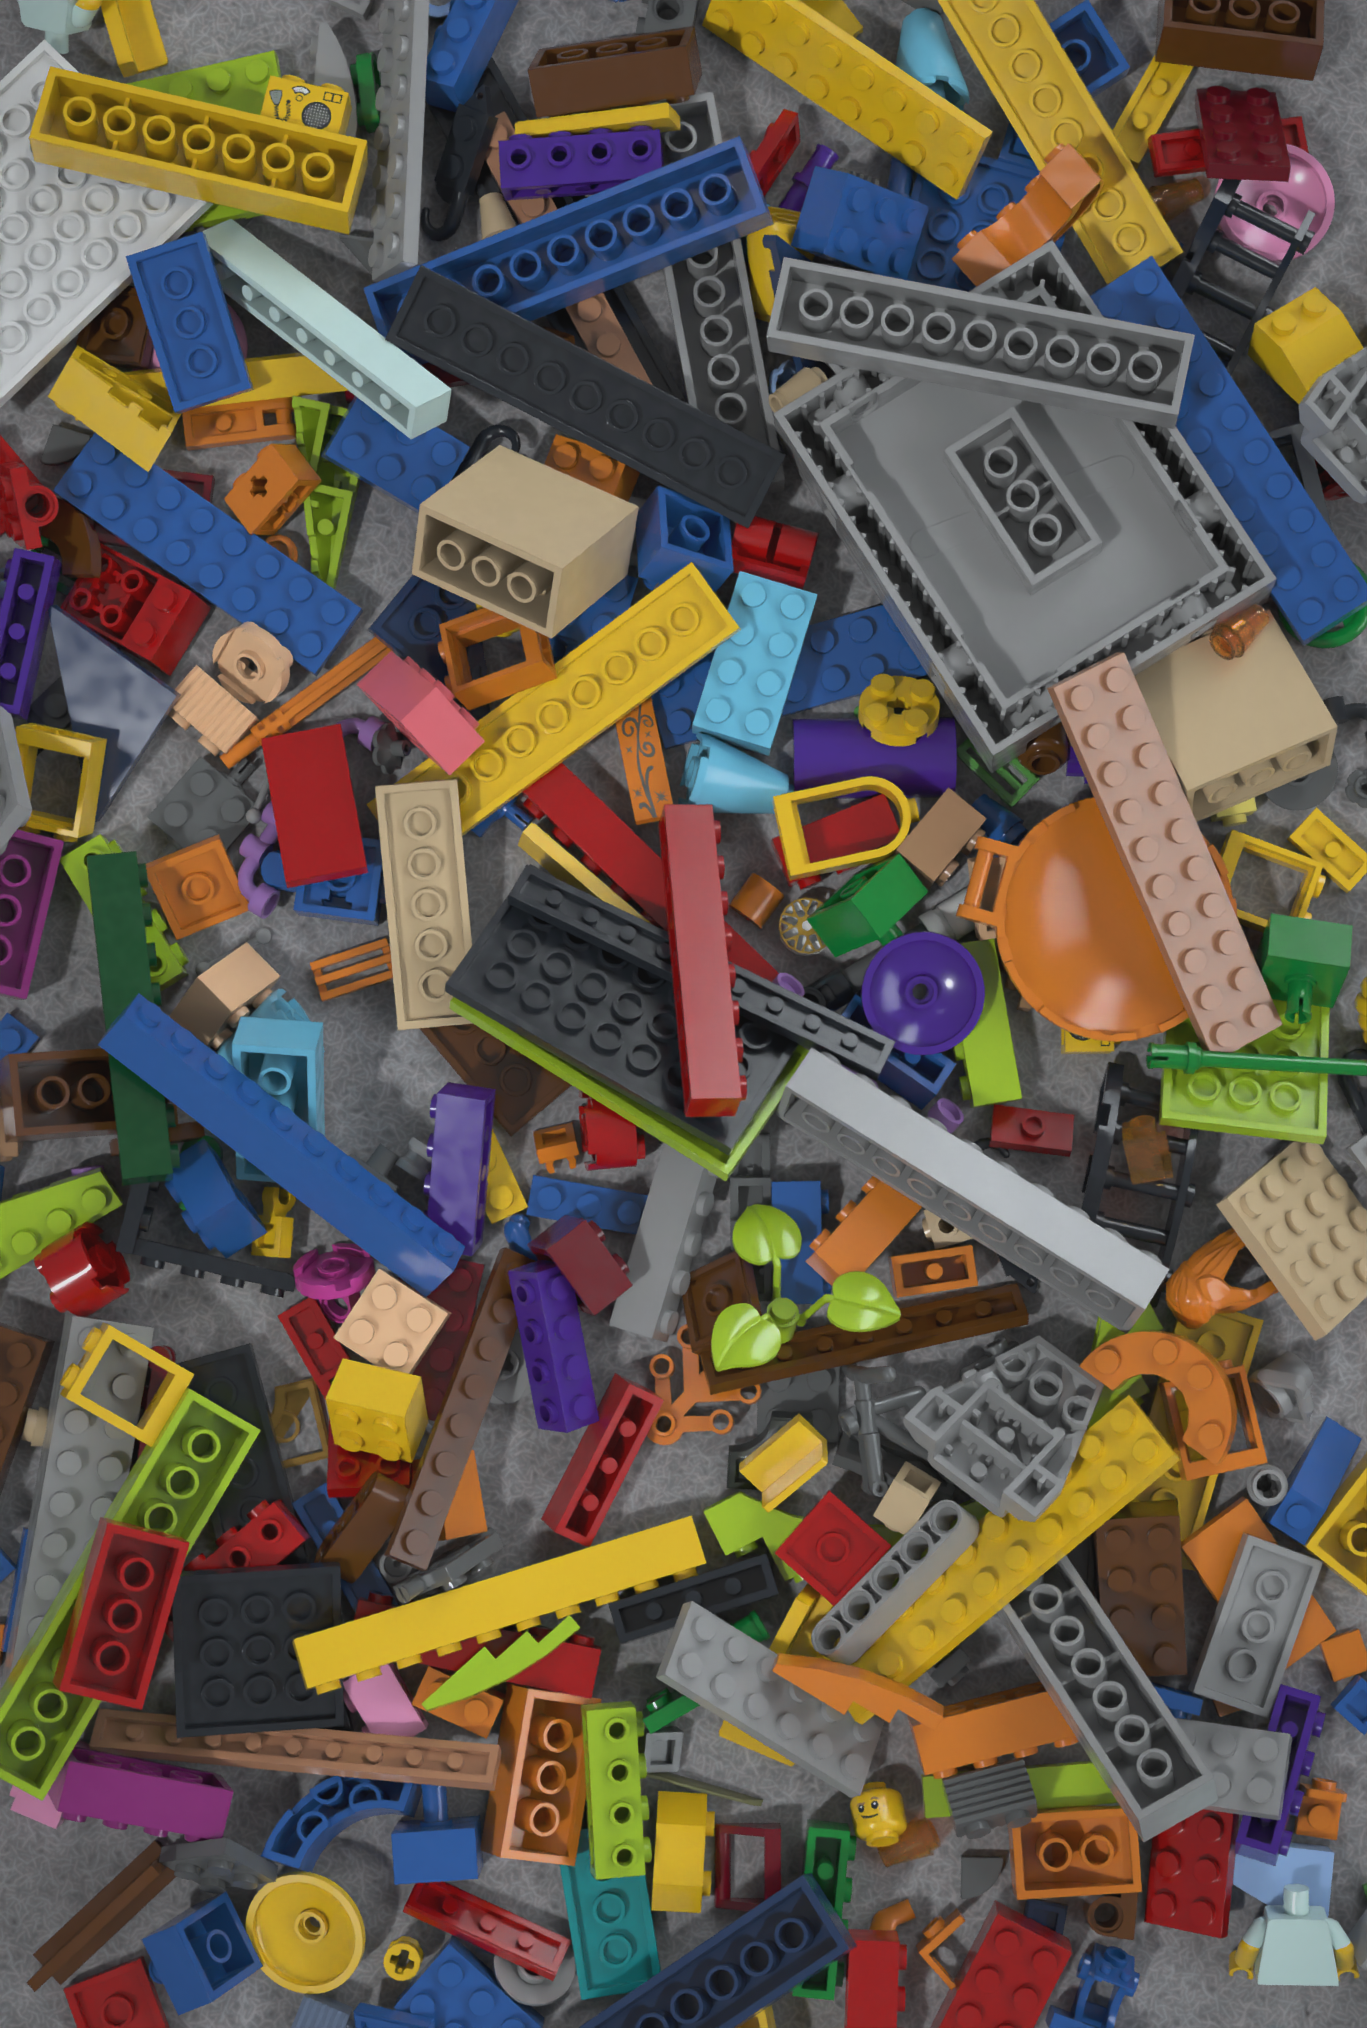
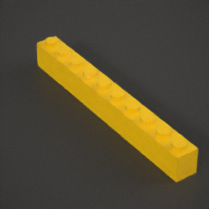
[292,1515,706,1695]

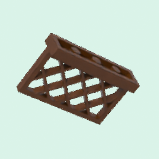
[26,1838,176,1992]

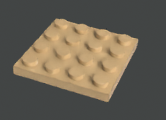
[1216,1141,1367,1341]

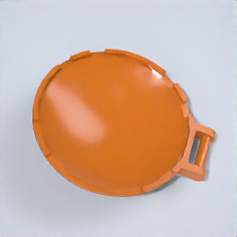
[956,797,1237,1042]

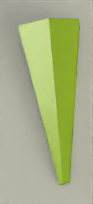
[292,396,360,590]

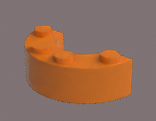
[952,143,1104,287]
[1079,1330,1237,1466]

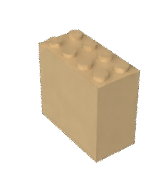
[412,445,639,638]
[1135,610,1338,822]

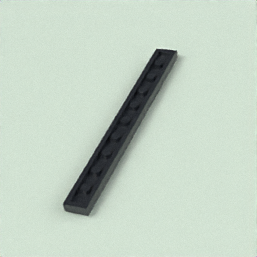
[507,865,895,1081]

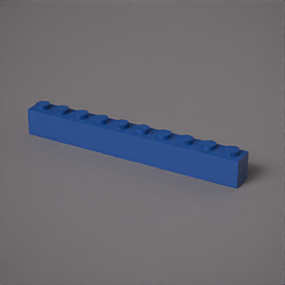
[98,993,465,1297]

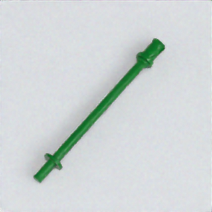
[1146,1041,1367,1076]

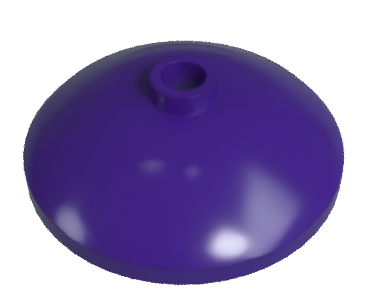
[861,931,985,1055]

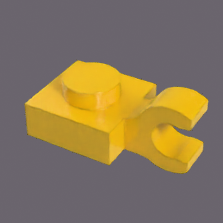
[251,1187,296,1258]

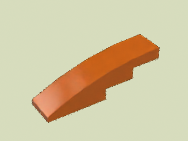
[772,1653,944,1731]

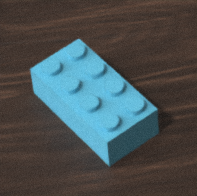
[692,571,818,756]
[232,1016,325,1182]

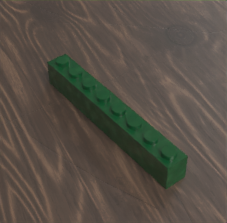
[87,851,180,1186]

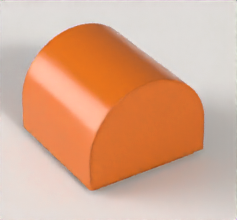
[728,873,785,929]

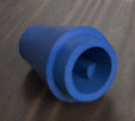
[971,794,1028,846]

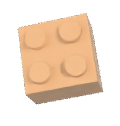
[334,1268,452,1374]

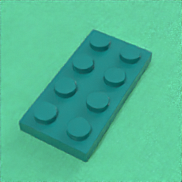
[560,1826,661,2000]

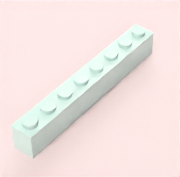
[202,219,452,439]

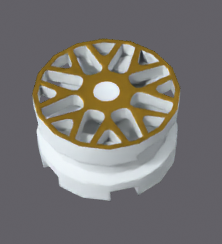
[778,897,827,956]

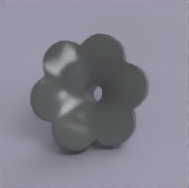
[372,723,411,774]

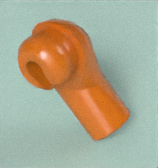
[869,1898,916,1930]

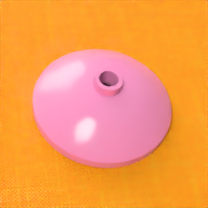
[1214,144,1335,263]

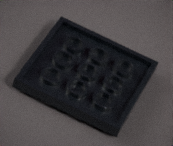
[172,1562,344,1738]

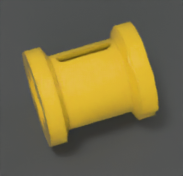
[383,1936,424,1981]

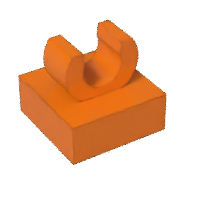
[533,1122,579,1174]

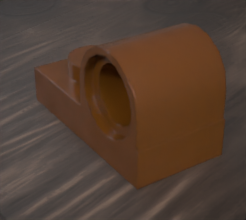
[1083,1854,1141,1940]

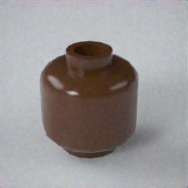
[1018,722,1070,775]

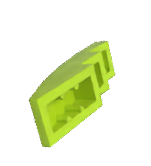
[422,1615,580,1712]

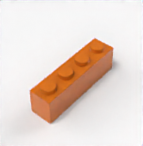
[805,1176,922,1286]

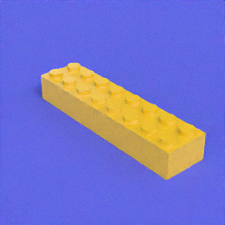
[29,66,368,235]

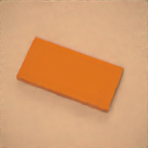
[1181,1496,1337,1670]

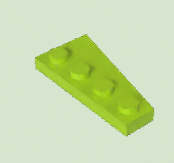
[0,1167,123,1279]

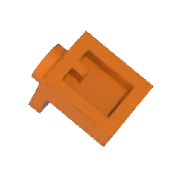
[1294,1778,1347,1840]

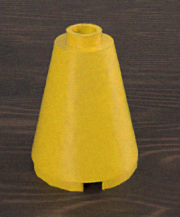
[747,206,815,322]

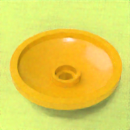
[245,1871,366,1994]

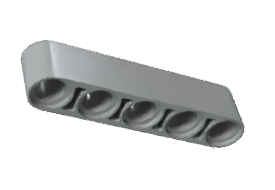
[811,1500,979,1665]

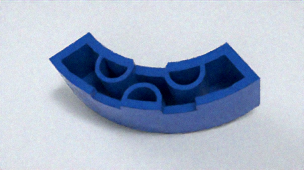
[261,1776,422,1873]

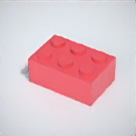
[356,651,485,775]

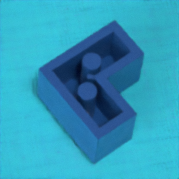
[165,1138,267,1259]

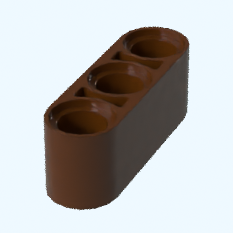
[314,1471,409,1584]

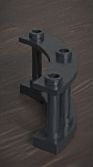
[1171,179,1316,376]
[1081,1062,1198,1308]

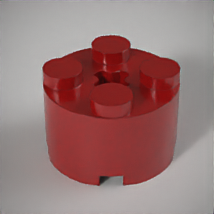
[579,1090,646,1171]
[34,1222,131,1317]

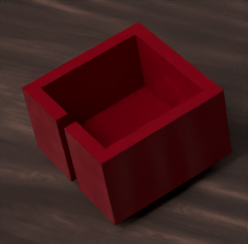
[527,1215,633,1316]

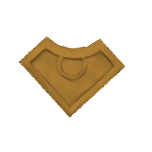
[271,1378,328,1468]

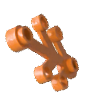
[647,1324,762,1446]

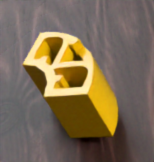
[651,1791,715,1913]

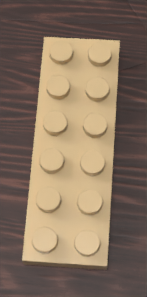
[375,779,472,1030]

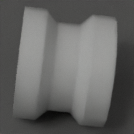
[395,1136,432,1182]

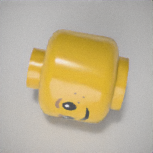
[850,1782,907,1848]

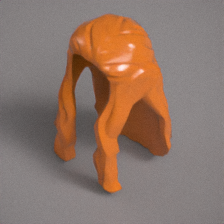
[1166,1227,1279,1329]

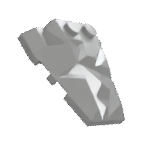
[1299,346,1367,504]
[903,1335,1104,1522]

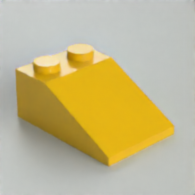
[1247,287,1363,404]

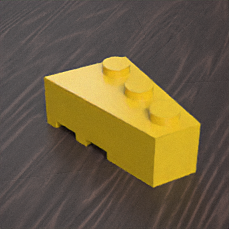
[48,345,181,472]

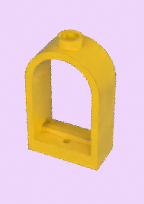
[772,776,920,881]

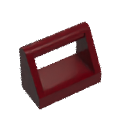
[714,1823,781,1911]

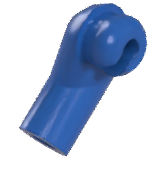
[504,1214,538,1261]

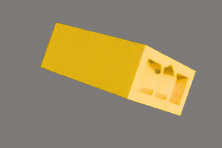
[15,723,107,842]
[1219,829,1326,933]
[60,1322,195,1447]

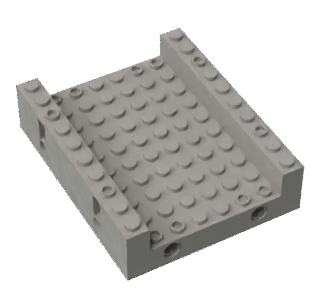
[773,240,1277,773]

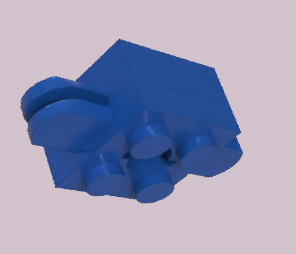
[261,838,386,926]

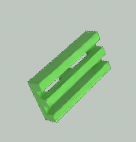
[957,738,1040,808]

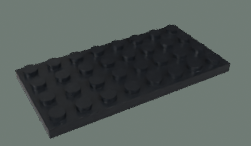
[444,864,800,1155]

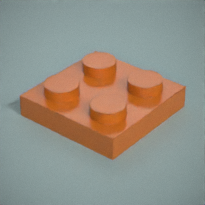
[146,834,249,940]

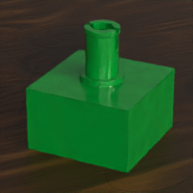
[806,853,928,957]
[1255,913,1353,1024]

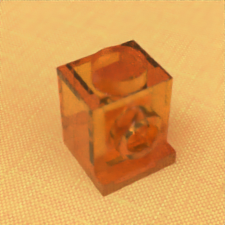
[1122,1115,1173,1185]

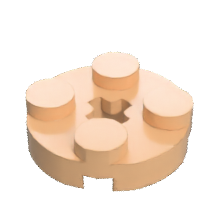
[212,621,293,704]

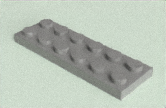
[656,1601,885,1798]

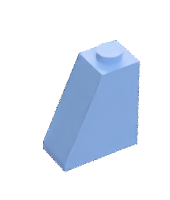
[1233,1842,1334,1918]

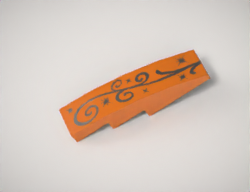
[615,697,673,825]

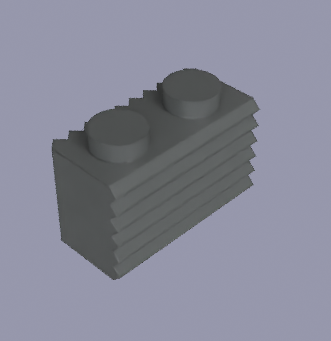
[942,1757,1037,1839]

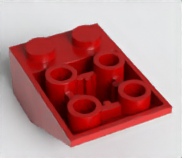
[60,543,211,676]

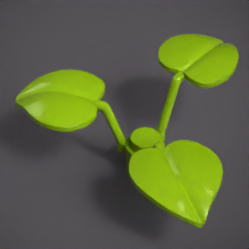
[711,1204,901,1372]

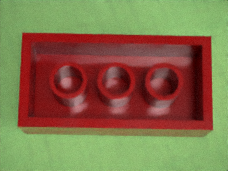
[53,1517,190,1710]
[930,1900,1072,2028]

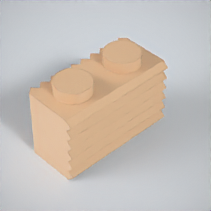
[168,665,260,757]

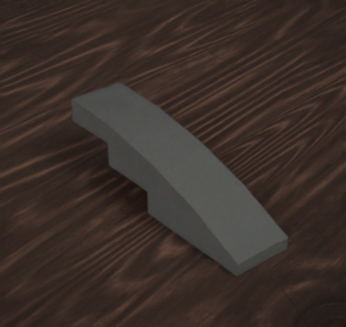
[730,1133,772,1301]

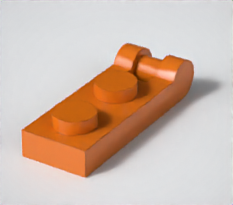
[182,397,296,451]

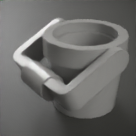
[1247,1351,1314,1424]

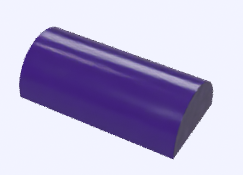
[792,717,957,799]

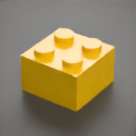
[325,1358,428,1463]

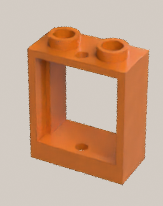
[438,608,557,711]
[1158,1359,1268,1481]

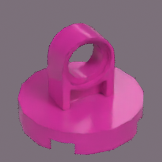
[293,1243,376,1323]

